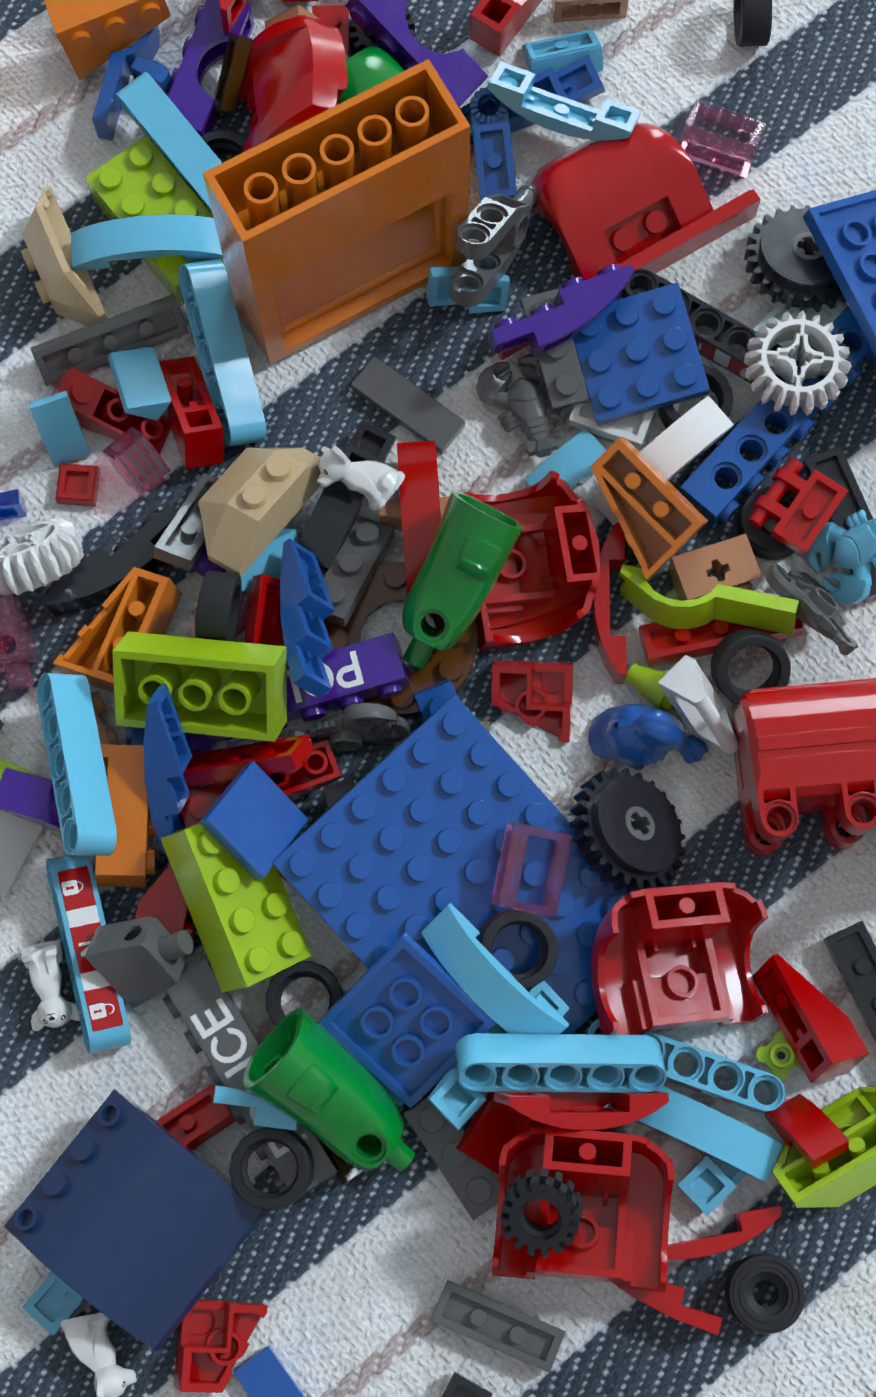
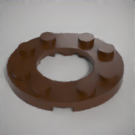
[323,562,478,718]

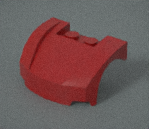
[238,15,347,153]
[464,471,600,651]

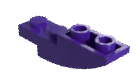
[487,264,634,357]

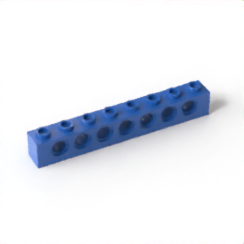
[679,305,876,529]

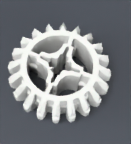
[744,310,851,416]
[0,518,84,596]

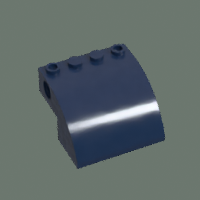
[4,1089,266,1351]

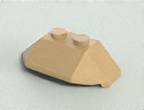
[21,186,107,326]
[199,448,321,576]

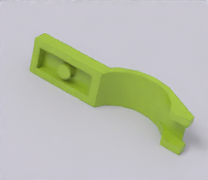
[620,564,799,636]

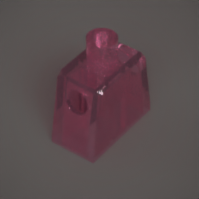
[0,594,39,691]

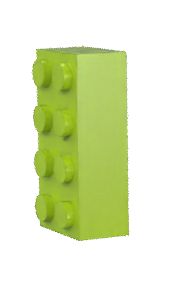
[85,135,227,306]
[112,631,287,742]
[161,822,312,993]

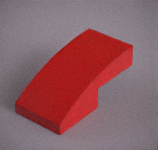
[765,1094,849,1170]

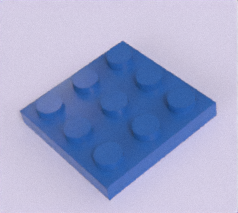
[573,282,710,426]
[318,932,496,1109]

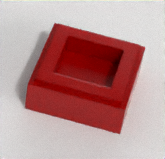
[55,463,100,507]

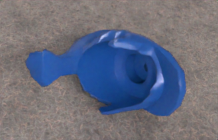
[588,704,709,770]

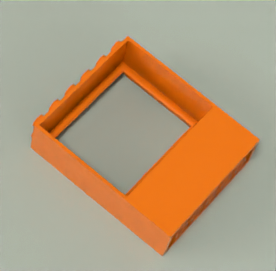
[203,59,470,365]

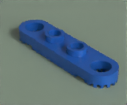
[470,86,517,202]

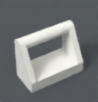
[658,655,739,754]

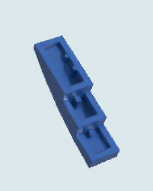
[459,54,606,146]
[280,538,335,698]
[143,684,192,854]

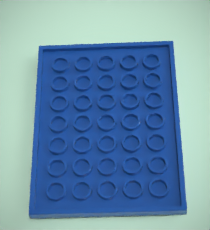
[272,695,628,1097]

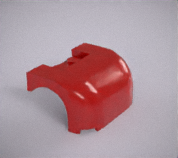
[530,123,713,281]
[591,882,768,1035]
[492,1127,675,1292]

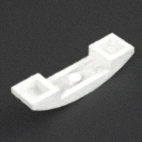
[591,396,734,526]

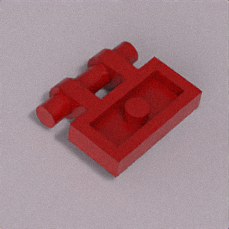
[748,457,849,557]

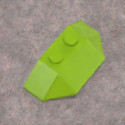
[773,1087,876,1208]

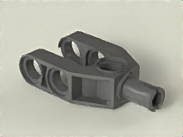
[449,185,537,307]

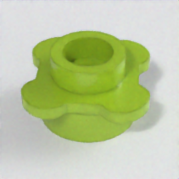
[756,1031,801,1081]

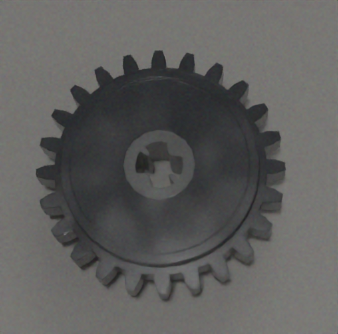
[744,205,846,312]
[570,767,686,894]

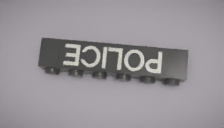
[162,958,338,1196]

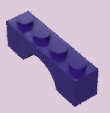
[168,0,255,136]
[345,0,489,107]

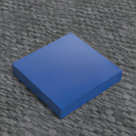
[200,761,309,880]

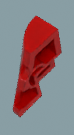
[491,660,574,743]
[173,1299,268,1393]

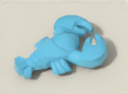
[805,509,876,605]

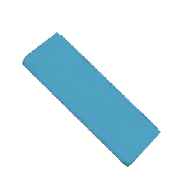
[522,29,604,75]
[108,347,171,420]

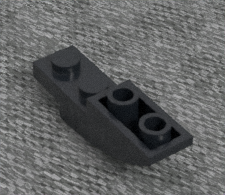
[298,421,396,572]
[41,504,177,616]

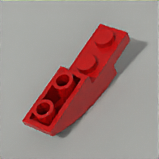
[181,739,342,828]

